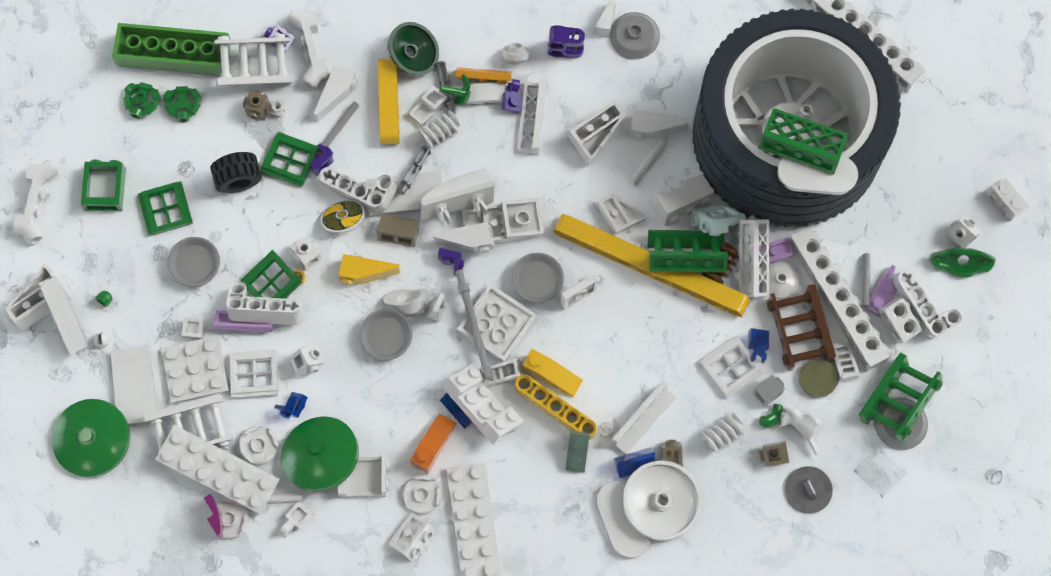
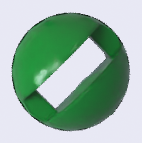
[95,290,112,307]

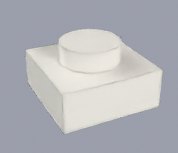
[181,317,205,339]

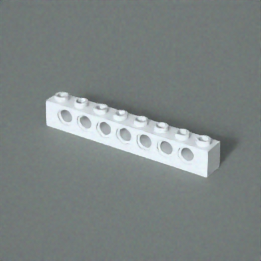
[803,0,926,92]
[790,226,890,372]

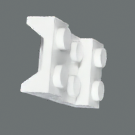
[442,364,524,445]

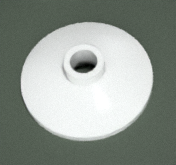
[769,262,800,299]

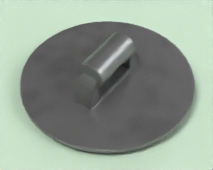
[785,466,833,513]

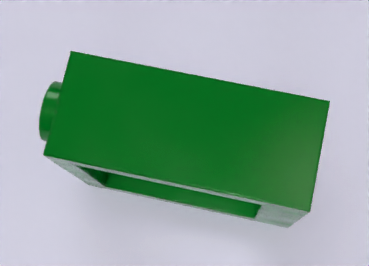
[81,159,126,211]

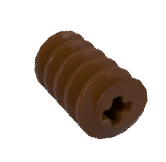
[702,242,739,284]

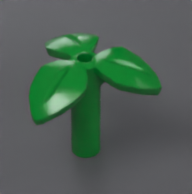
[439,74,471,105]

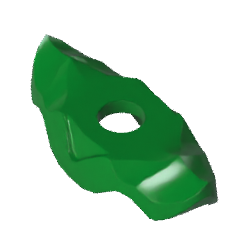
[930,248,996,277]

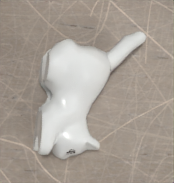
[780,406,821,455]

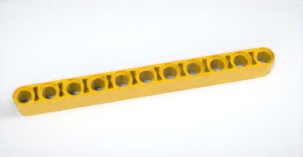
[553,214,750,317]

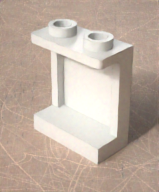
[338,454,390,497]

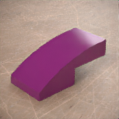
[204,494,223,539]

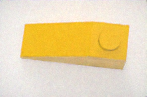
[338,254,400,285]
[522,348,583,397]

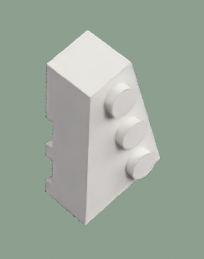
[567,100,626,166]
[653,174,714,226]
[5,262,71,332]

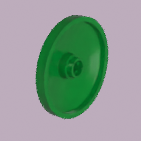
[51,399,130,478]
[281,416,359,492]

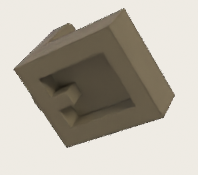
[661,439,683,467]

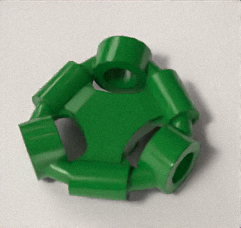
[123,82,161,119]
[163,86,202,123]

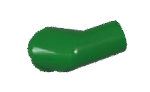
[759,404,783,428]

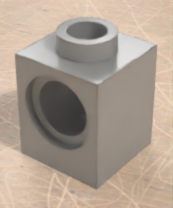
[753,374,785,408]

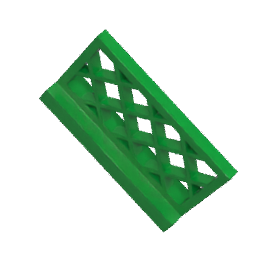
[758,108,848,175]

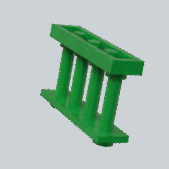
[647,230,728,272]
[859,352,943,443]

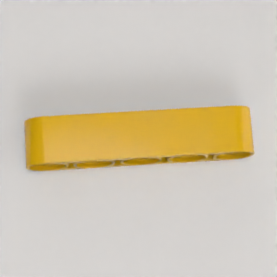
[378,58,400,145]
[515,375,597,440]

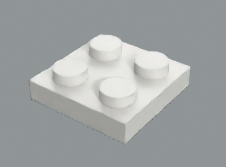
[560,274,598,310]

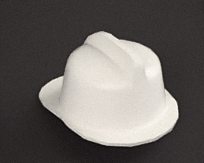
[383,288,426,315]

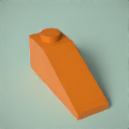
[410,414,457,474]

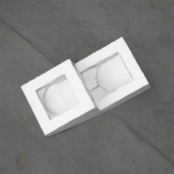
[467,83,505,105]
[408,86,447,128]

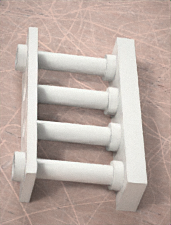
[213,34,293,87]
[143,393,234,459]

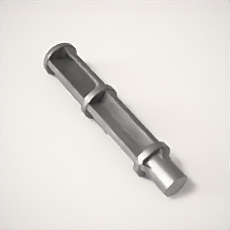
[435,61,456,114]
[398,146,431,195]

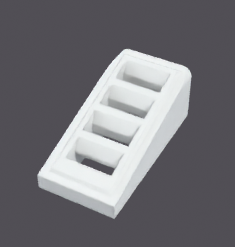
[595,0,617,37]
[425,293,446,322]
[833,341,860,382]
[480,358,523,387]

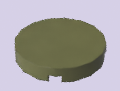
[799,359,839,398]

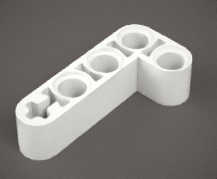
[319,167,397,212]
[893,270,962,338]
[226,281,303,325]

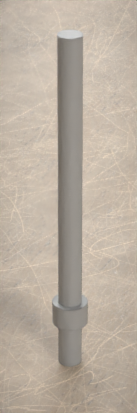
[455,270,493,380]

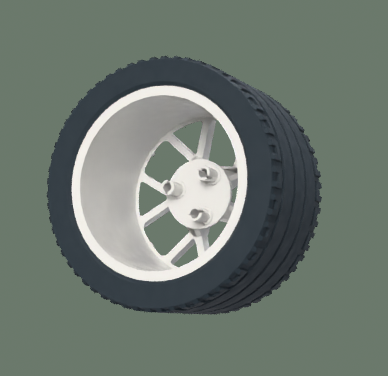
[692,8,901,227]

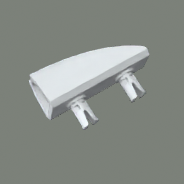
[421,168,495,227]

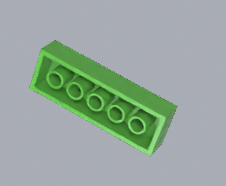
[112,23,231,75]

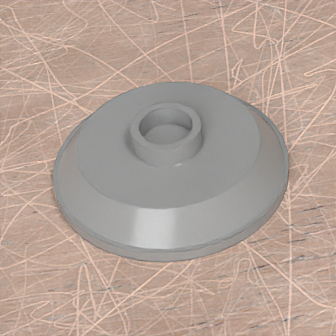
[610,12,660,59]
[167,237,220,287]
[512,253,564,303]
[359,309,412,360]
[874,398,928,450]

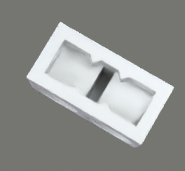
[878,298,923,343]

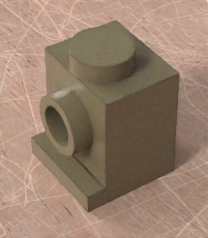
[759,441,789,466]

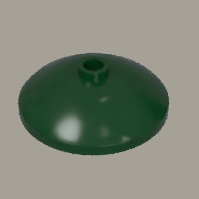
[388,22,439,76]

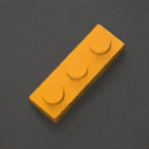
[455,67,512,84]

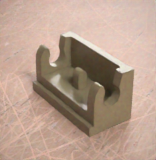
[377,213,419,247]

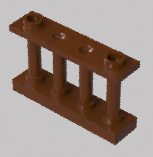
[767,284,836,371]

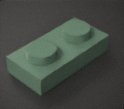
[565,431,590,472]

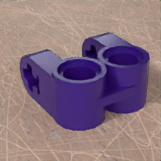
[547,25,585,58]

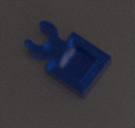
[748,328,769,363]

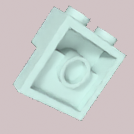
[690,203,745,236]

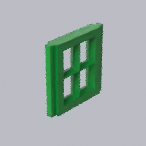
[260,132,318,187]
[138,181,193,236]
[240,249,303,299]

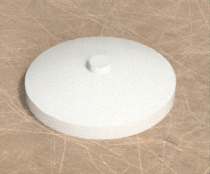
[622,461,702,541]

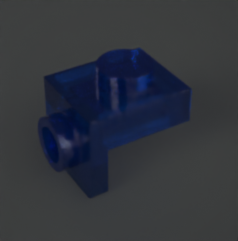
[274,392,308,419]

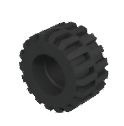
[210,152,262,193]

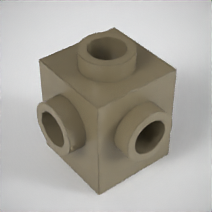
[243,91,271,121]

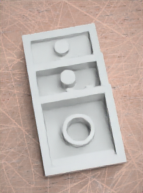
[461,198,545,244]

